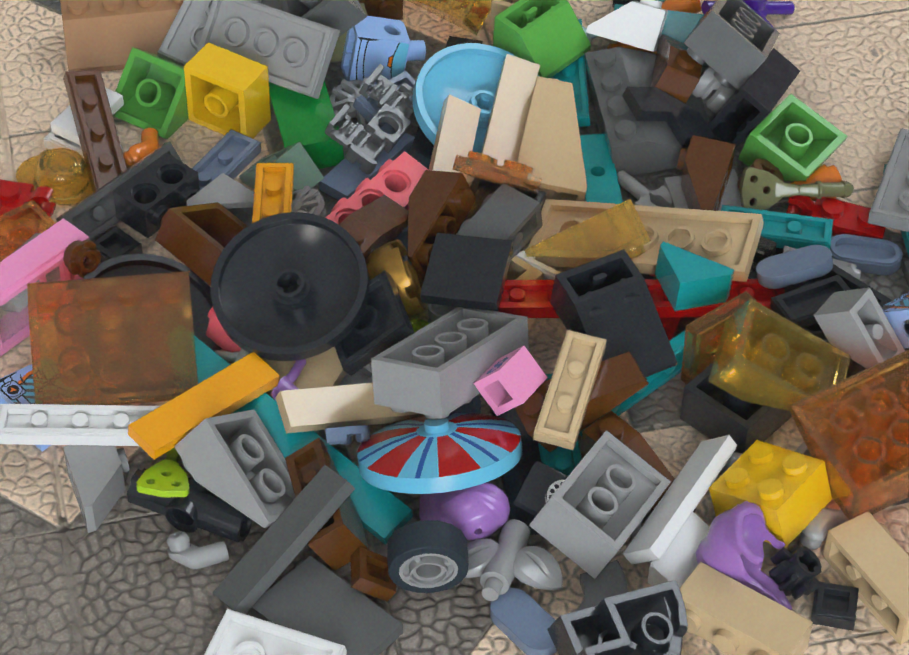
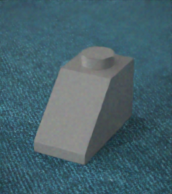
[814,288,905,376]
[63,445,130,533]

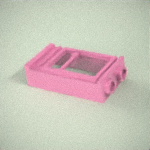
[0,218,90,357]

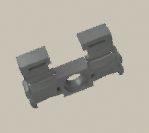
[324,64,414,174]

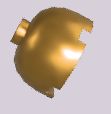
[365,239,427,317]

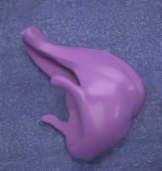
[419,482,510,541]
[696,501,792,610]

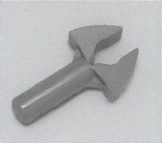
[617,170,672,208]

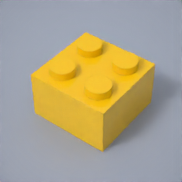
[184,42,271,139]
[709,440,832,548]

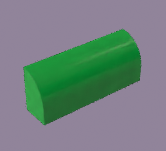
[269,81,344,169]

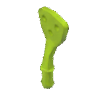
[136,448,190,497]

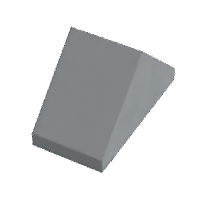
[187,173,254,226]

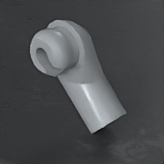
[799,508,855,550]
[167,531,229,569]

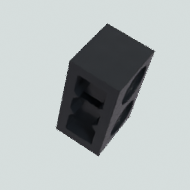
[113,152,200,238]

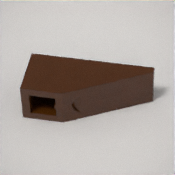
[407,170,476,282]

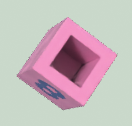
[473,346,548,416]

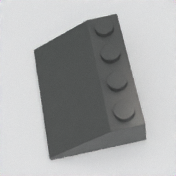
[585,47,709,176]

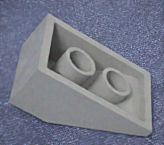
[174,409,295,528]
[529,430,671,579]

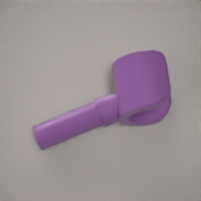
[271,359,306,400]

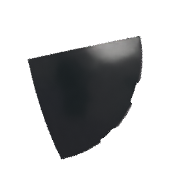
[547,580,688,655]

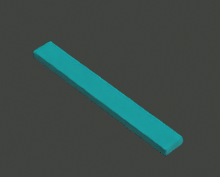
[152,324,413,545]

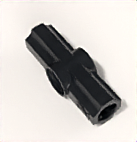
[127,468,253,542]

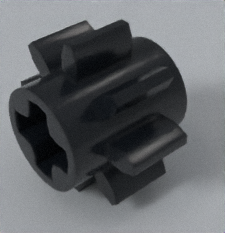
[769,544,822,600]

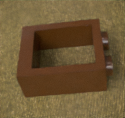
[155,202,247,286]

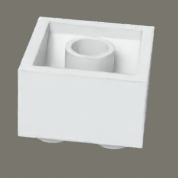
[586,0,668,52]

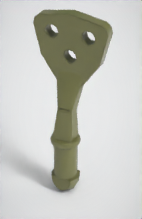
[739,166,854,210]

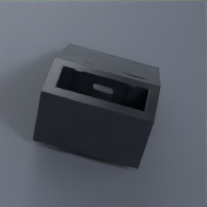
[550,249,677,377]

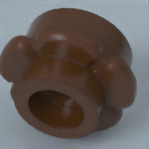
[63,240,101,278]

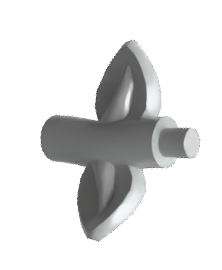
[465,519,563,601]

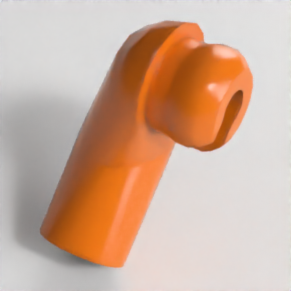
[123,128,159,168]

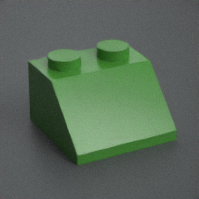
[113,47,188,139]
[738,94,848,181]

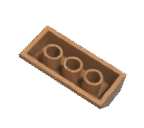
[60,0,184,72]

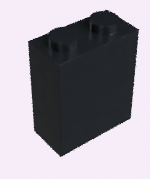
[708,48,800,148]

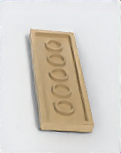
[525,199,764,282]

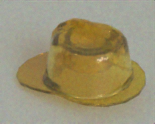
[16,147,93,206]

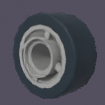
[387,520,469,593]

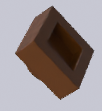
[350,546,397,602]

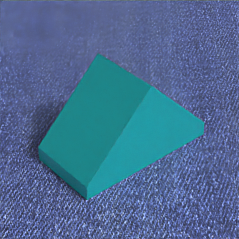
[655,241,734,311]

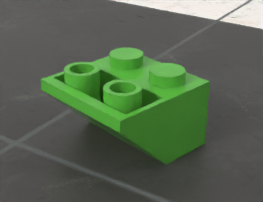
[493,0,591,78]

